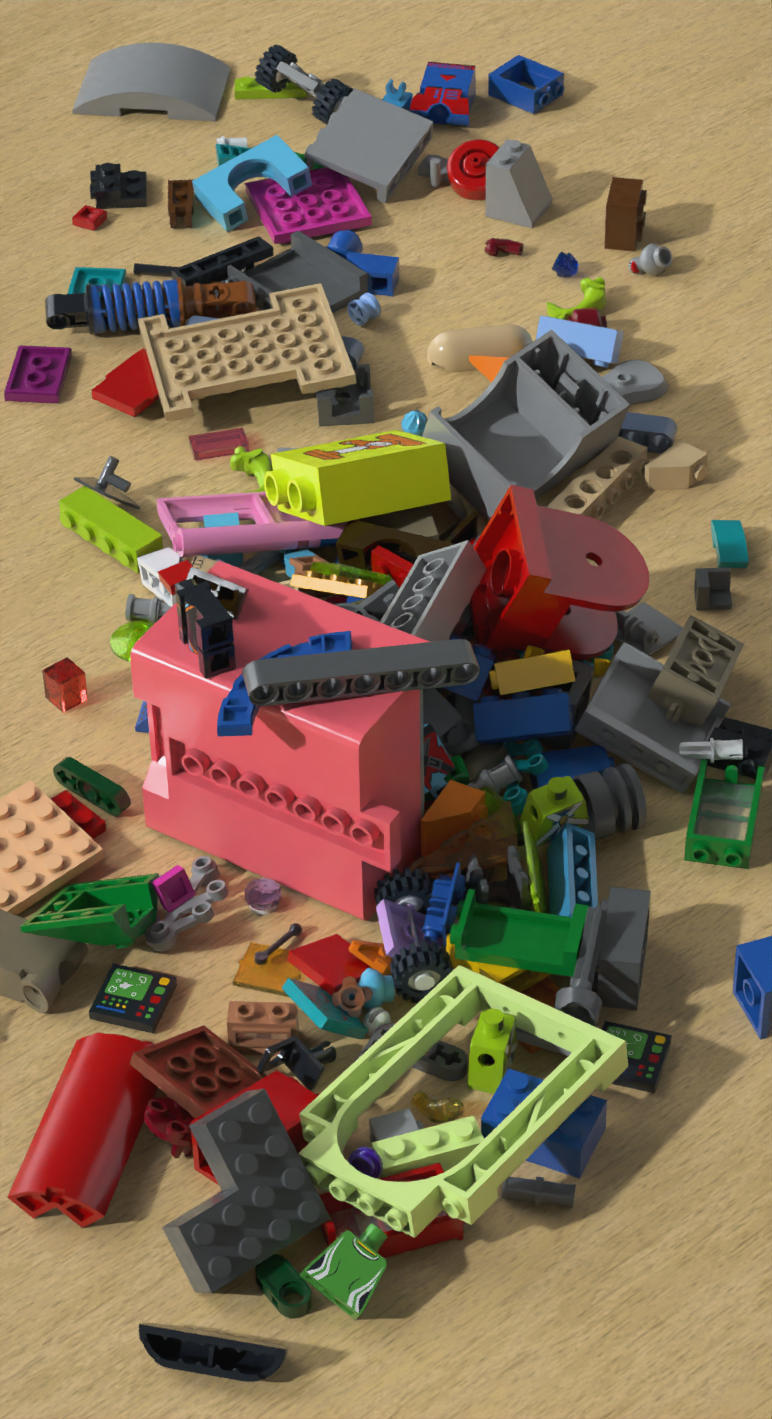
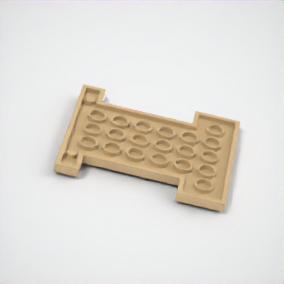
[138,283,356,421]

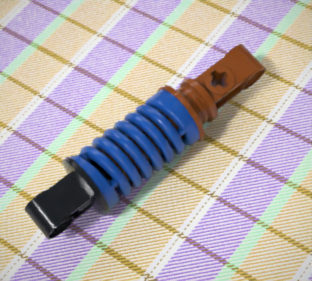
[45,278,256,335]

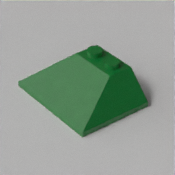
[20,873,159,948]

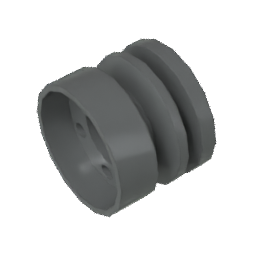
[572,763,647,840]

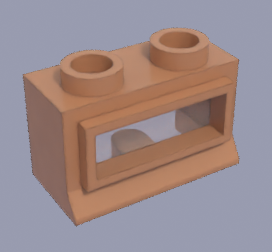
[227,1001,299,1056]

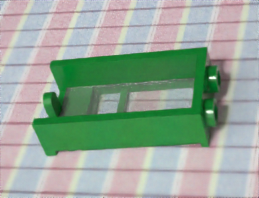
[684,759,765,869]

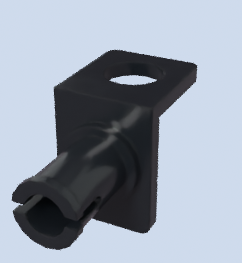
[257,1035,337,1091]

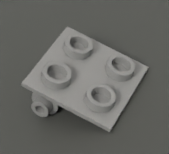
[615,602,683,656]

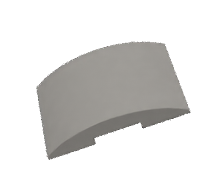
[73,43,231,121]

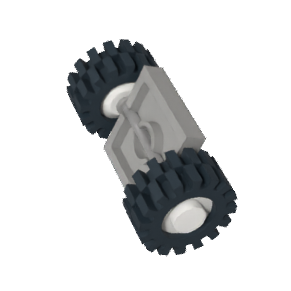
[255,44,353,125]

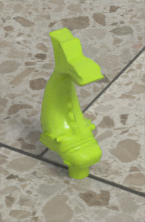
[547,276,607,320]
[230,446,273,493]

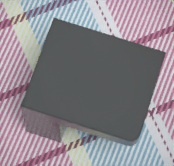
[694,568,732,610]

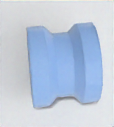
[347,293,381,325]

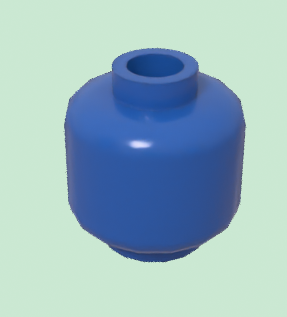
[326,230,363,260]

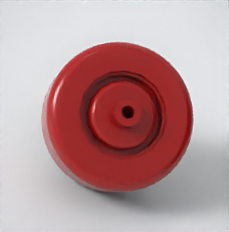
[447,139,499,201]

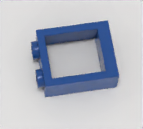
[488,55,564,114]

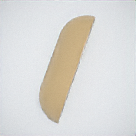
[427,324,532,372]

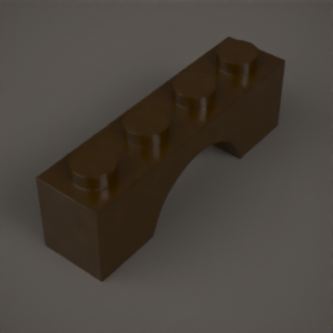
[336,520,454,570]

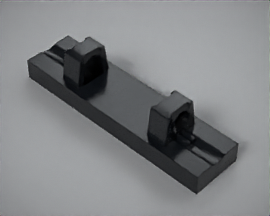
[171,236,274,287]

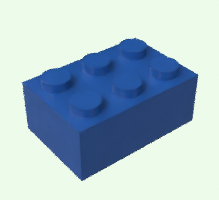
[481,1068,607,1179]

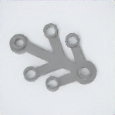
[145,856,228,951]

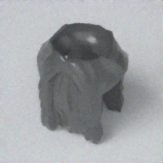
[465,846,532,911]

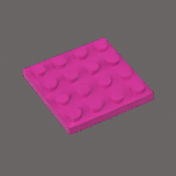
[245,167,372,244]

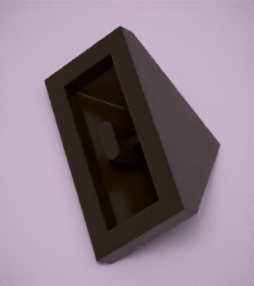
[439,512,477,544]
[186,567,249,620]

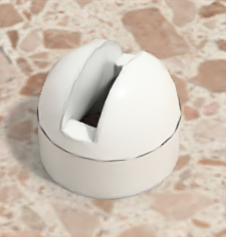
[364,1007,391,1036]

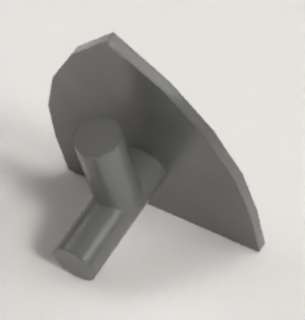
[74,456,140,509]

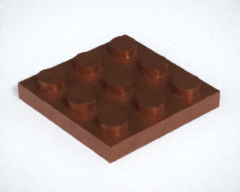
[130,1025,267,1118]

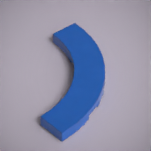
[217,631,352,737]

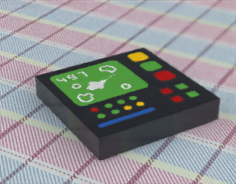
[89,963,177,1034]
[602,1021,672,1093]

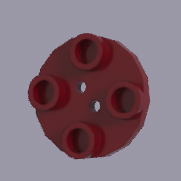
[144,1098,195,1159]

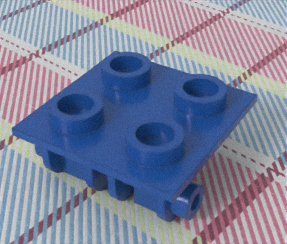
[422,862,467,947]

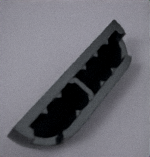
[139,1323,288,1382]

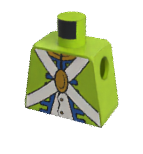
[520,776,589,847]
[468,1009,517,1094]

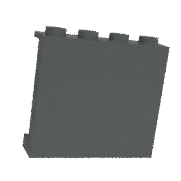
[227,231,368,313]

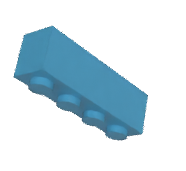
[547,822,598,917]

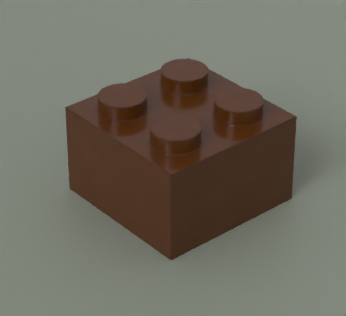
[604,177,647,251]

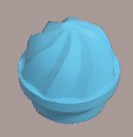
[401,410,427,437]

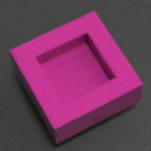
[152,865,196,912]

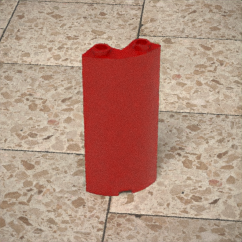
[7,1032,157,1228]

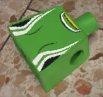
[299,1224,388,1320]

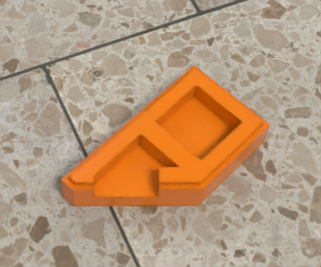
[349,940,393,976]

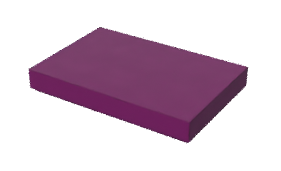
[4,345,72,403]

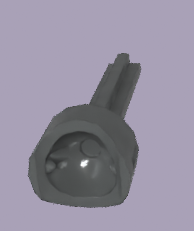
[554,905,608,1028]

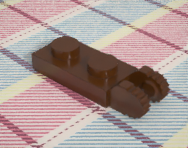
[168,179,194,228]

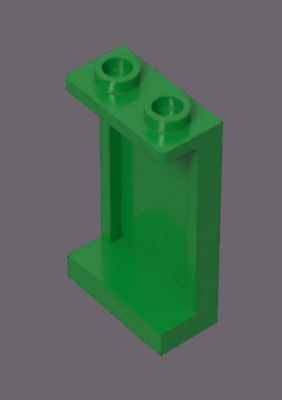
[450,889,589,977]

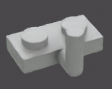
[418,154,449,187]

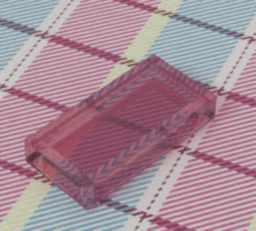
[189,428,249,460]

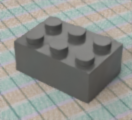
[592,887,651,1011]

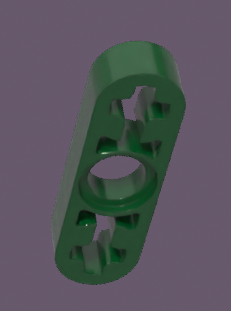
[53,757,131,816]

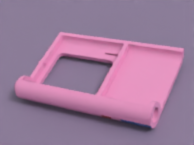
[157,492,349,557]

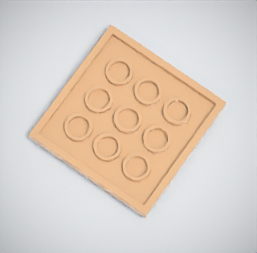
[0,780,105,915]

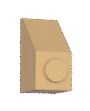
[644,440,708,490]

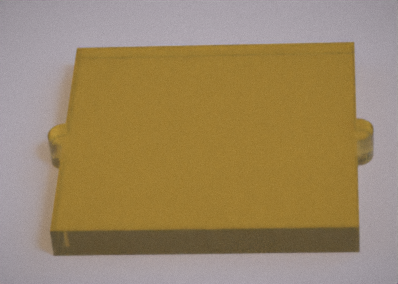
[233,942,301,997]

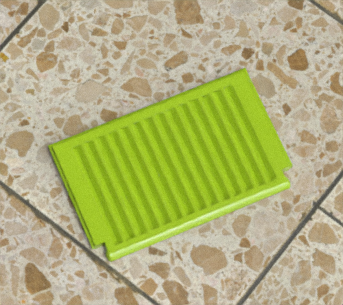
[522,821,548,914]

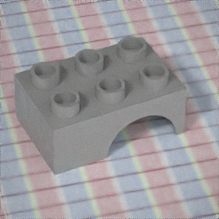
[422,329,630,522]

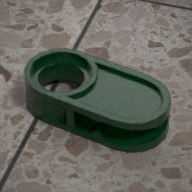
[255,1254,312,1319]

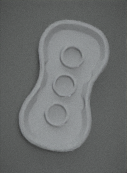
[602,360,669,404]

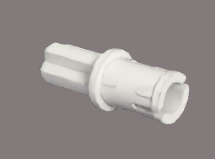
[679,738,743,763]

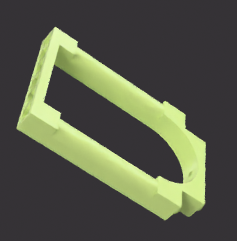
[298,965,628,1238]

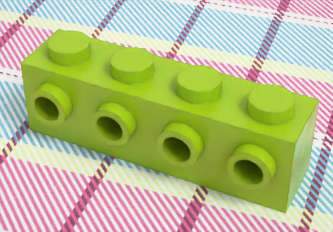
[59,486,163,573]

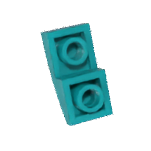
[711,520,749,568]

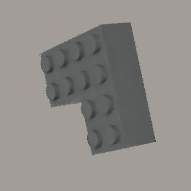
[162,1089,331,1293]

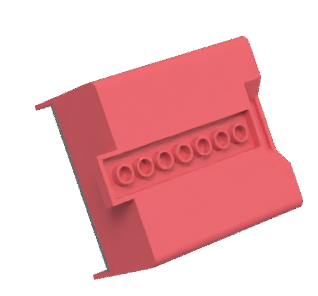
[130,560,430,921]

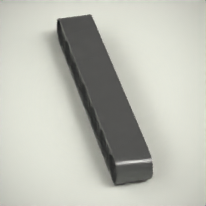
[242,639,480,706]

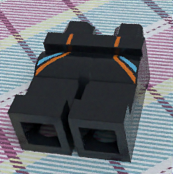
[175,579,236,679]

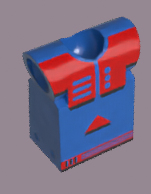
[409,61,476,127]

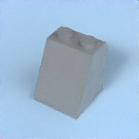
[485,140,552,228]

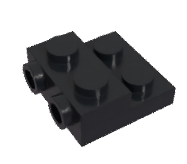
[90,163,147,209]
[707,717,772,781]

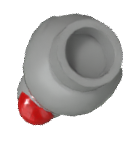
[628,243,672,275]

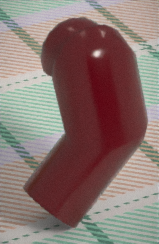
[484,238,524,257]

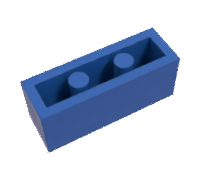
[473,689,574,745]

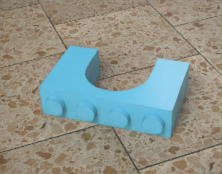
[192,135,312,232]

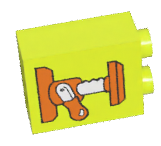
[264,430,451,526]

